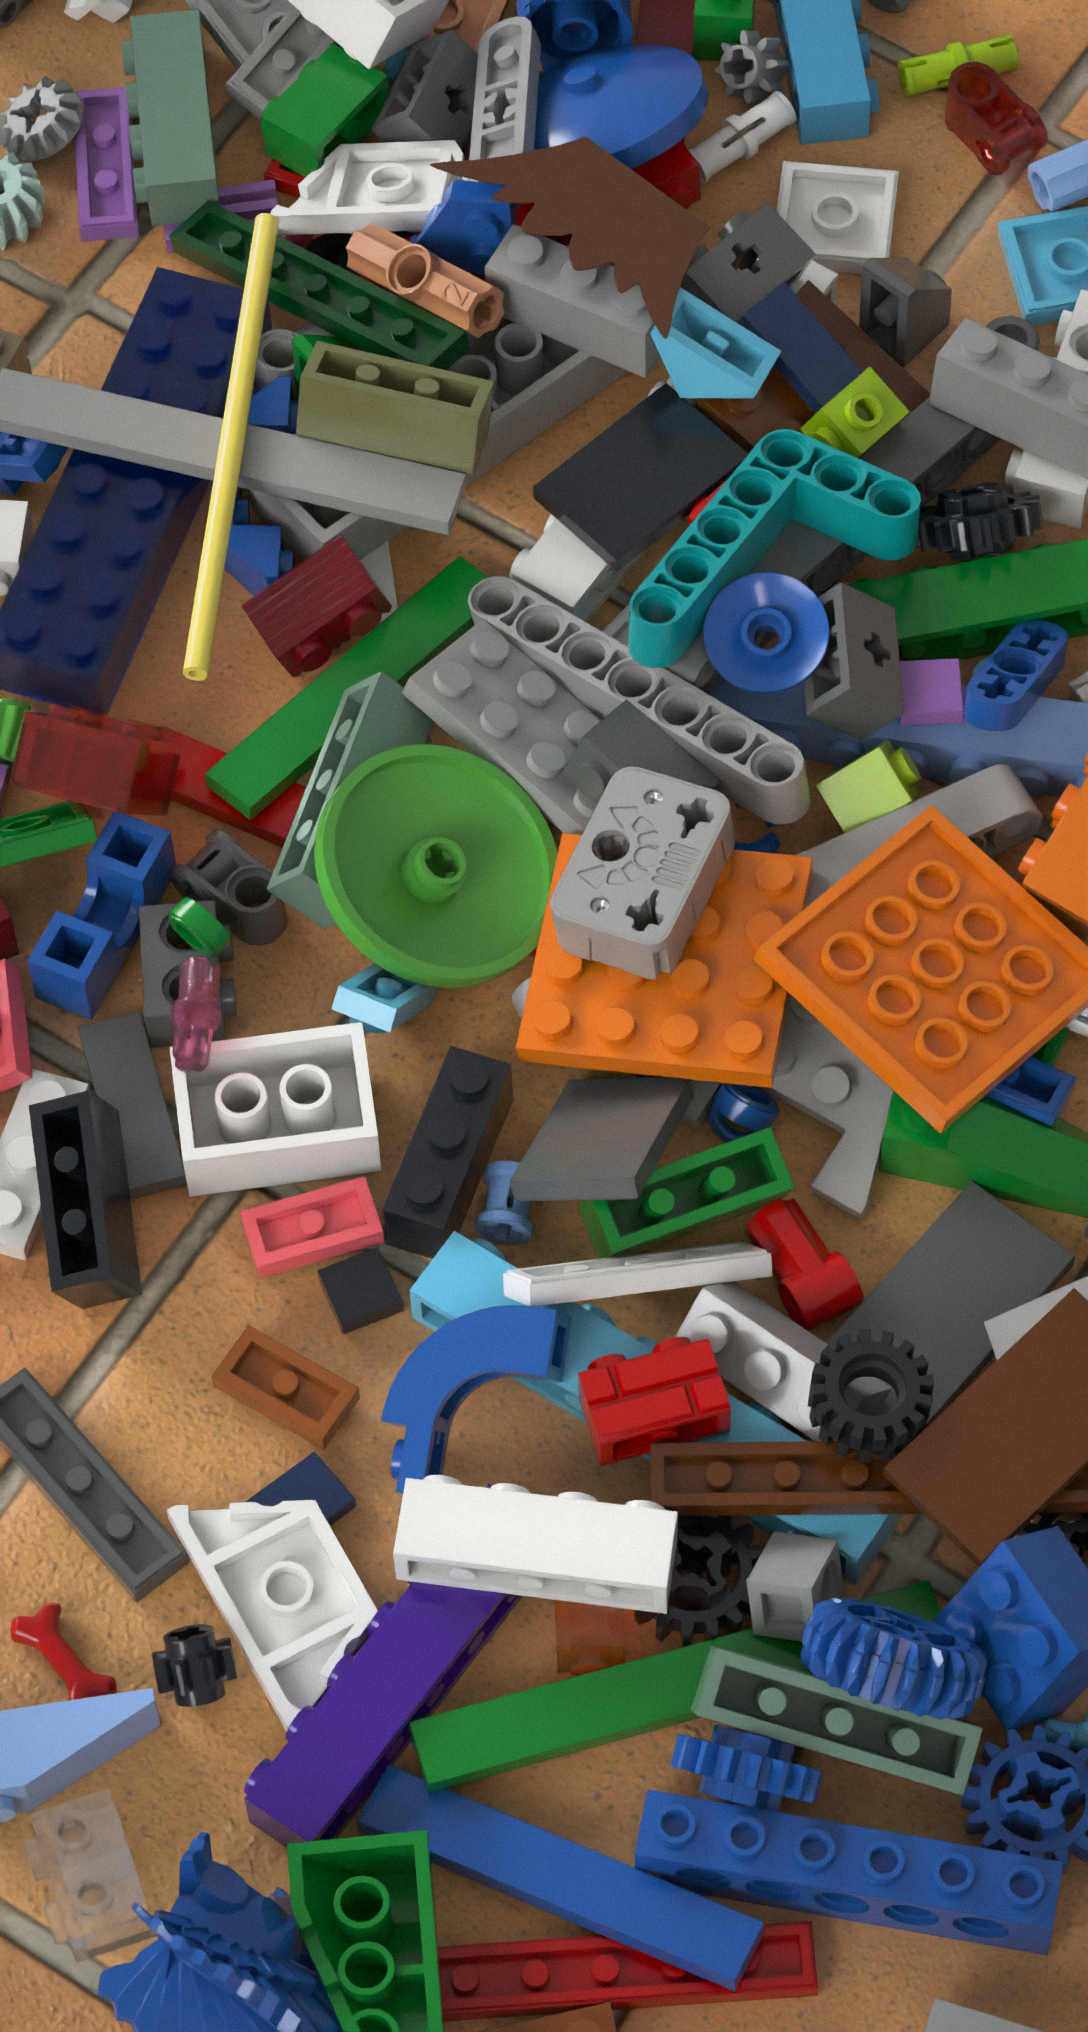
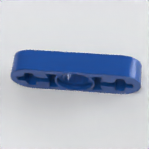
[964,620,1068,731]

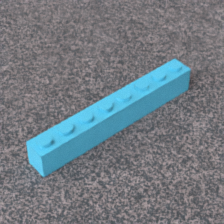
[409,1231,900,1586]

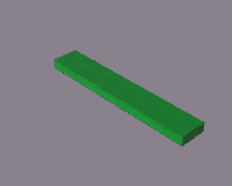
[205,556,489,821]

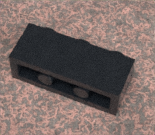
[382,1045,513,1259]
[29,1090,142,1309]

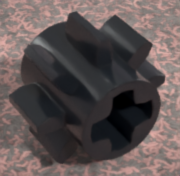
[152,1624,238,1707]

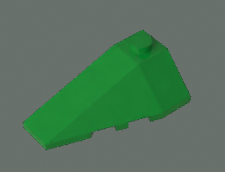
[880,1091,1088,1218]
[287,1830,444,2032]

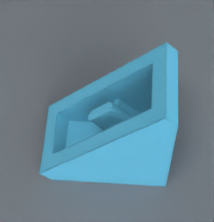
[650,287,781,398]

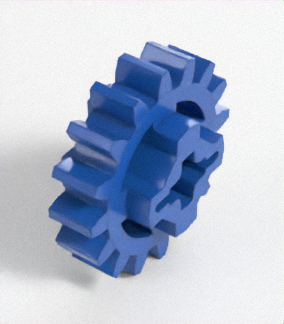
[670,1724,824,1812]
[961,1725,1088,1876]

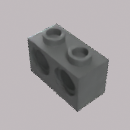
[139,900,236,1048]

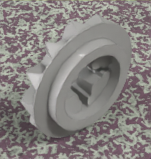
[0,76,84,161]

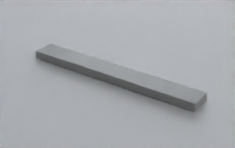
[0,368,466,535]

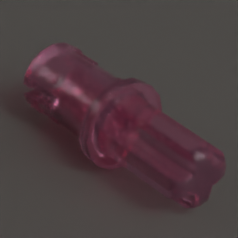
[170,957,221,1073]

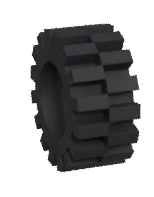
[808,1329,934,1463]

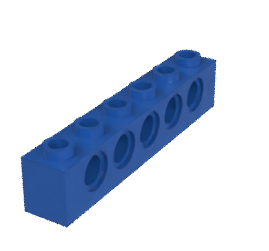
[635,1789,1063,1956]

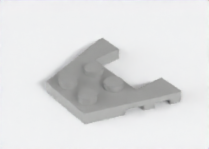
[682,994,894,1222]

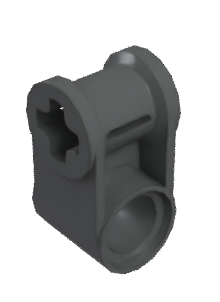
[169,829,288,945]

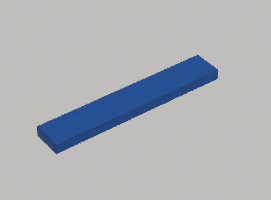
[357,1764,764,1992]

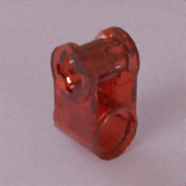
[944,62,1048,176]

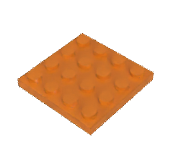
[753,805,1088,1134]
[515,833,813,1088]

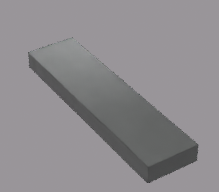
[0,1367,189,1603]

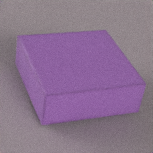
[899,658,964,726]

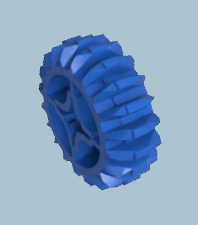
[800,1598,988,1720]

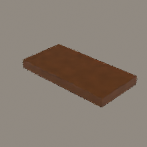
[883,1288,1088,1568]

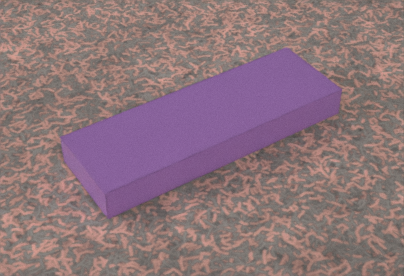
[75,87,139,242]

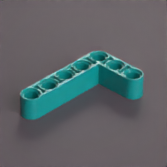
[628,429,921,668]

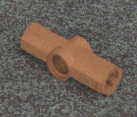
[346,222,505,338]

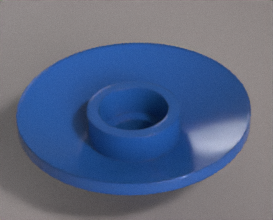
[703,572,829,694]

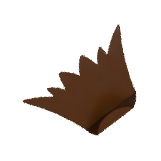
[430,136,711,339]

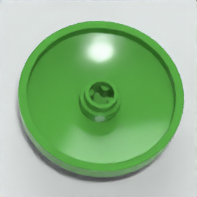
[314,744,558,989]

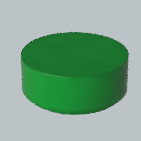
[168,897,231,958]

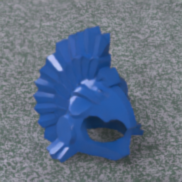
[97,1832,343,2032]

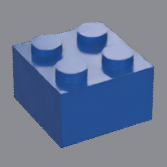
[933,1526,1088,1730]

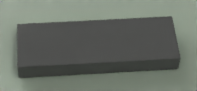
[78,1011,187,1200]

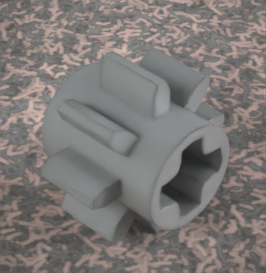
[714,30,791,103]

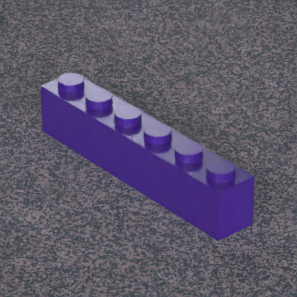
[244,1484,523,1848]

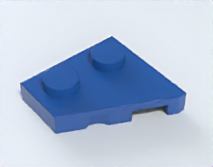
[409,179,518,275]

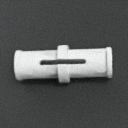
[688,91,797,184]

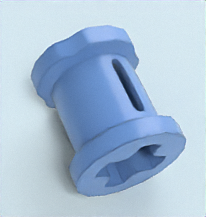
[474,1160,533,1245]

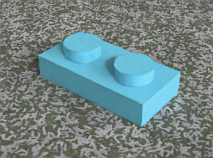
[332,963,437,1033]

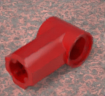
[746,1198,864,1332]

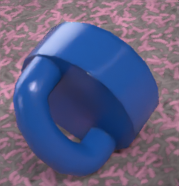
[707,1083,780,1143]

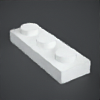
[0,1069,90,1261]

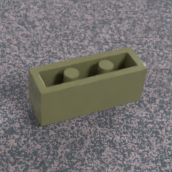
[296,341,494,475]

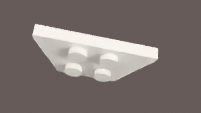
[270,140,468,235]
[167,1500,378,1732]

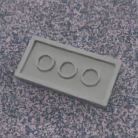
[402,619,601,835]

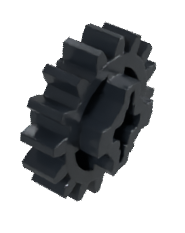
[916,482,1043,560]
[635,1516,764,1647]

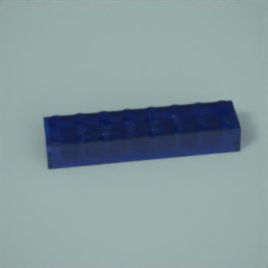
[0,267,272,719]

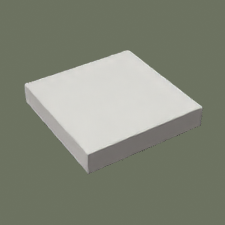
[776,161,899,275]

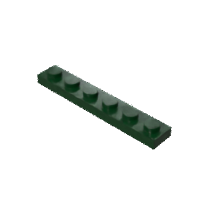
[169,200,470,370]

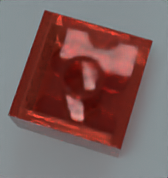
[9,703,183,816]

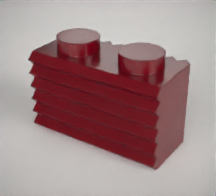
[241,534,392,677]

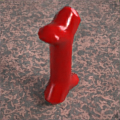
[10,1603,117,1701]

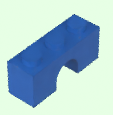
[27,810,176,1020]

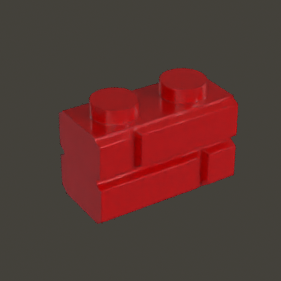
[578,1337,731,1466]

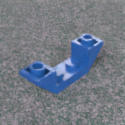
[210,376,299,596]

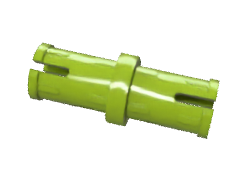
[898,34,1019,97]

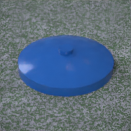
[499,44,708,169]

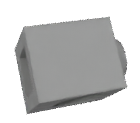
[746,1531,844,1642]

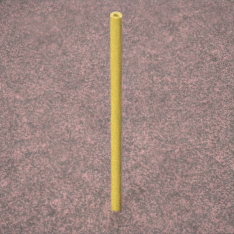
[183,213,279,681]

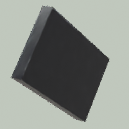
[533,383,749,572]

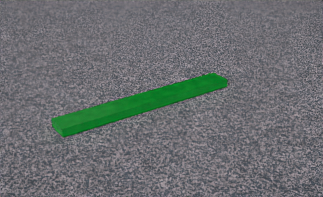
[409,1580,941,1793]

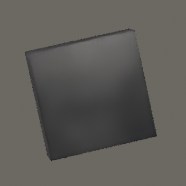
[317,1247,404,1334]

